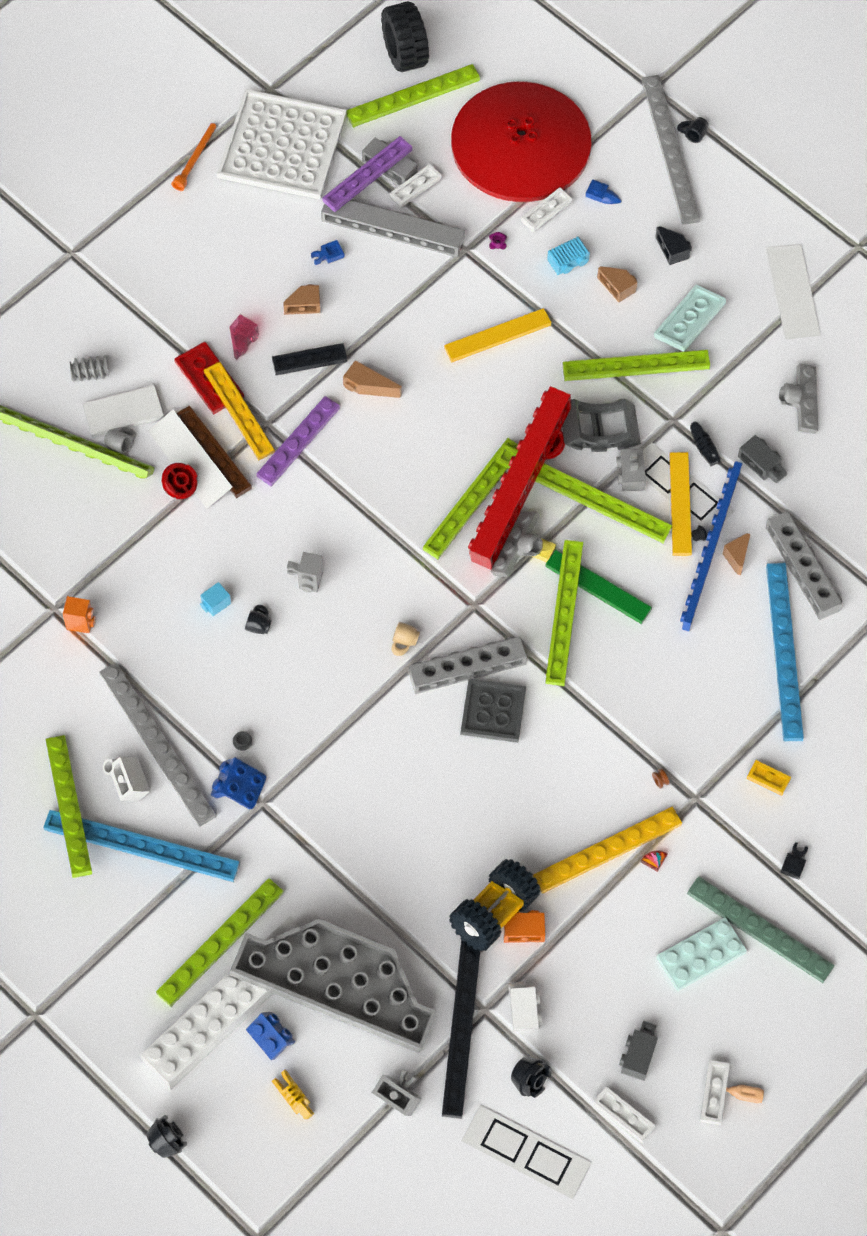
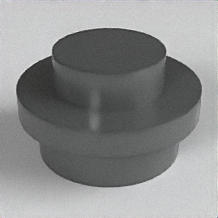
[233,731,252,751]

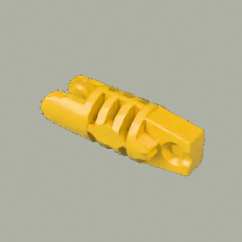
[272,1069,314,1119]

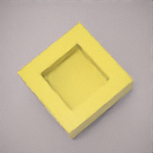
[532,538,556,562]

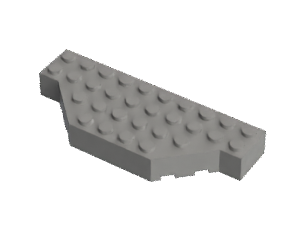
[228,918,437,1053]

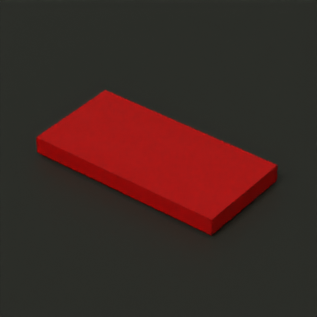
[174,341,244,415]

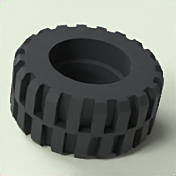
[381,1,429,72]

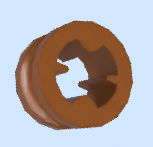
[652,769,669,789]

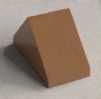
[722,533,750,575]

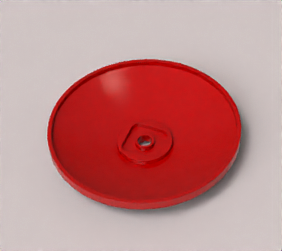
[451,82,591,202]

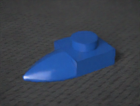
[585,179,622,204]

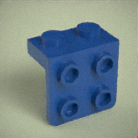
[211,757,266,809]

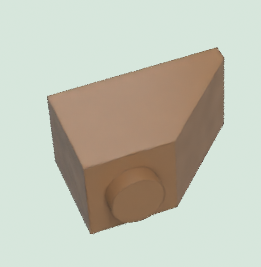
[597,266,637,302]
[283,284,320,315]

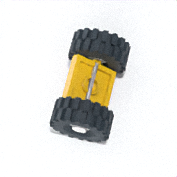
[449,859,541,951]

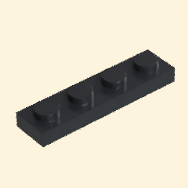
[272,343,347,376]

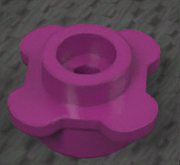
[489,232,507,250]

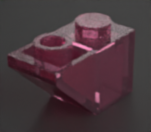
[229,314,259,360]

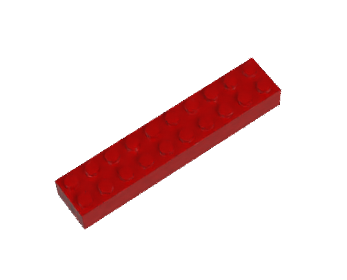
[468,386,571,570]

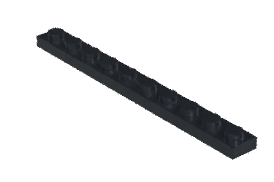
[442,940,480,1119]

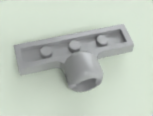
[779,363,818,434]
[490,511,543,577]

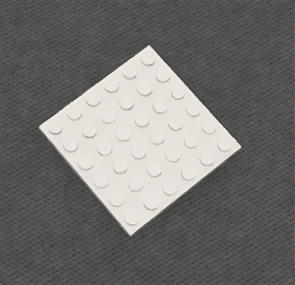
[217,89,347,199]

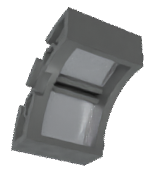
[562,399,641,452]

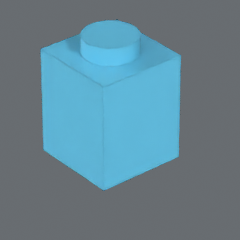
[200,582,231,616]

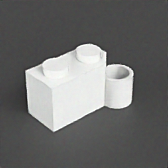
[103,757,151,802]
[509,982,542,1032]

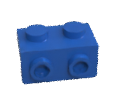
[246,1012,295,1060]

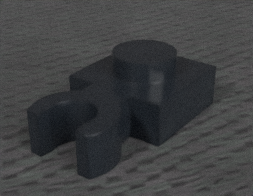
[780,842,808,880]

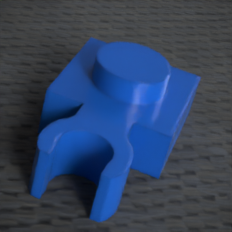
[311,240,344,265]

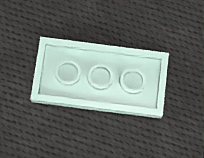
[654,285,726,352]
[656,917,747,991]

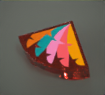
[641,851,668,872]

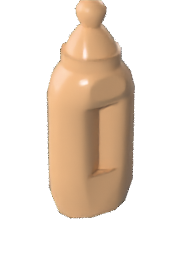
[726,1084,764,1103]

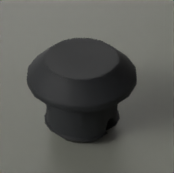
[691,525,707,542]

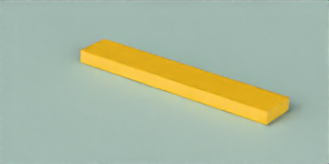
[444,308,551,363]
[204,362,275,461]
[669,452,692,556]

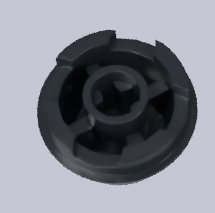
[511,1056,552,1098]
[146,1115,187,1158]

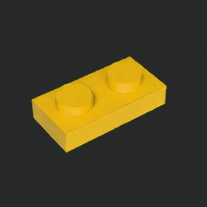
[747,760,791,796]

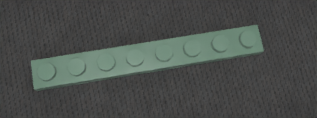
[687,876,835,983]

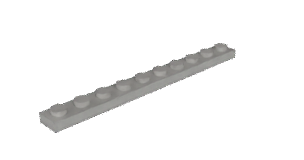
[642,75,700,225]
[99,662,216,827]

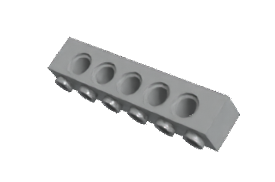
[765,511,842,620]
[409,637,527,694]

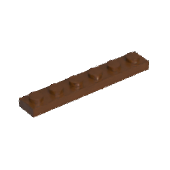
[176,405,252,499]

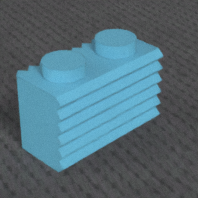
[547,236,590,275]

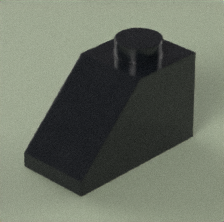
[655,226,692,265]

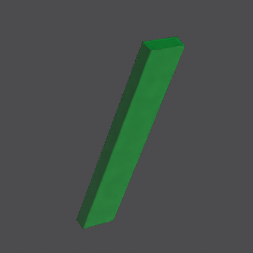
[545,550,652,625]

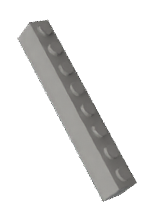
[321,200,465,258]

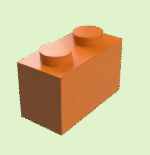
[63,596,96,634]
[504,910,545,943]

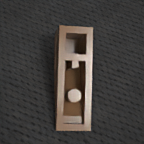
[343,360,402,398]

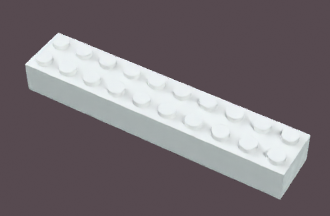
[141,915,301,1090]

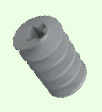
[70,355,109,382]

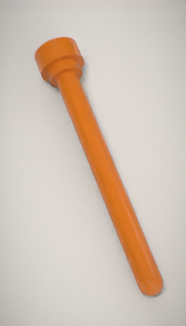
[171,123,216,191]

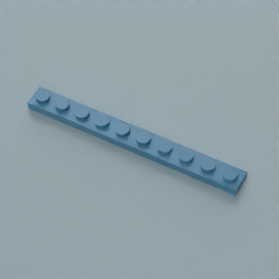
[766,563,804,742]
[43,810,240,882]

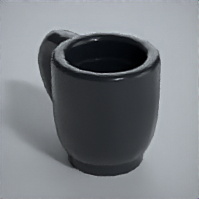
[677,117,708,143]
[245,605,272,634]

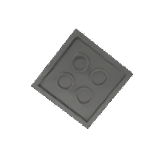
[460,679,526,743]

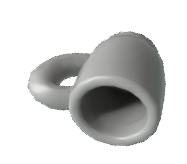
[104,429,136,454]

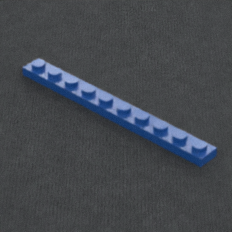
[680,461,742,632]

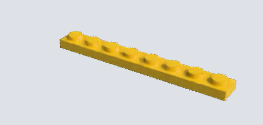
[533,806,682,894]

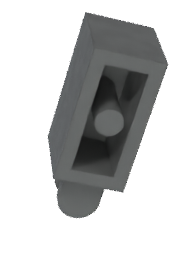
[738,435,787,483]
[619,1021,658,1081]

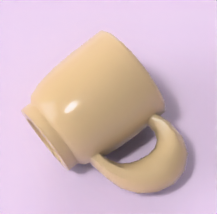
[391,622,420,656]

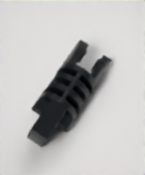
[690,422,720,466]

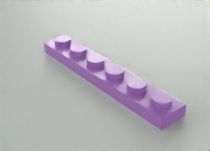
[322,136,412,212]
[256,396,340,487]

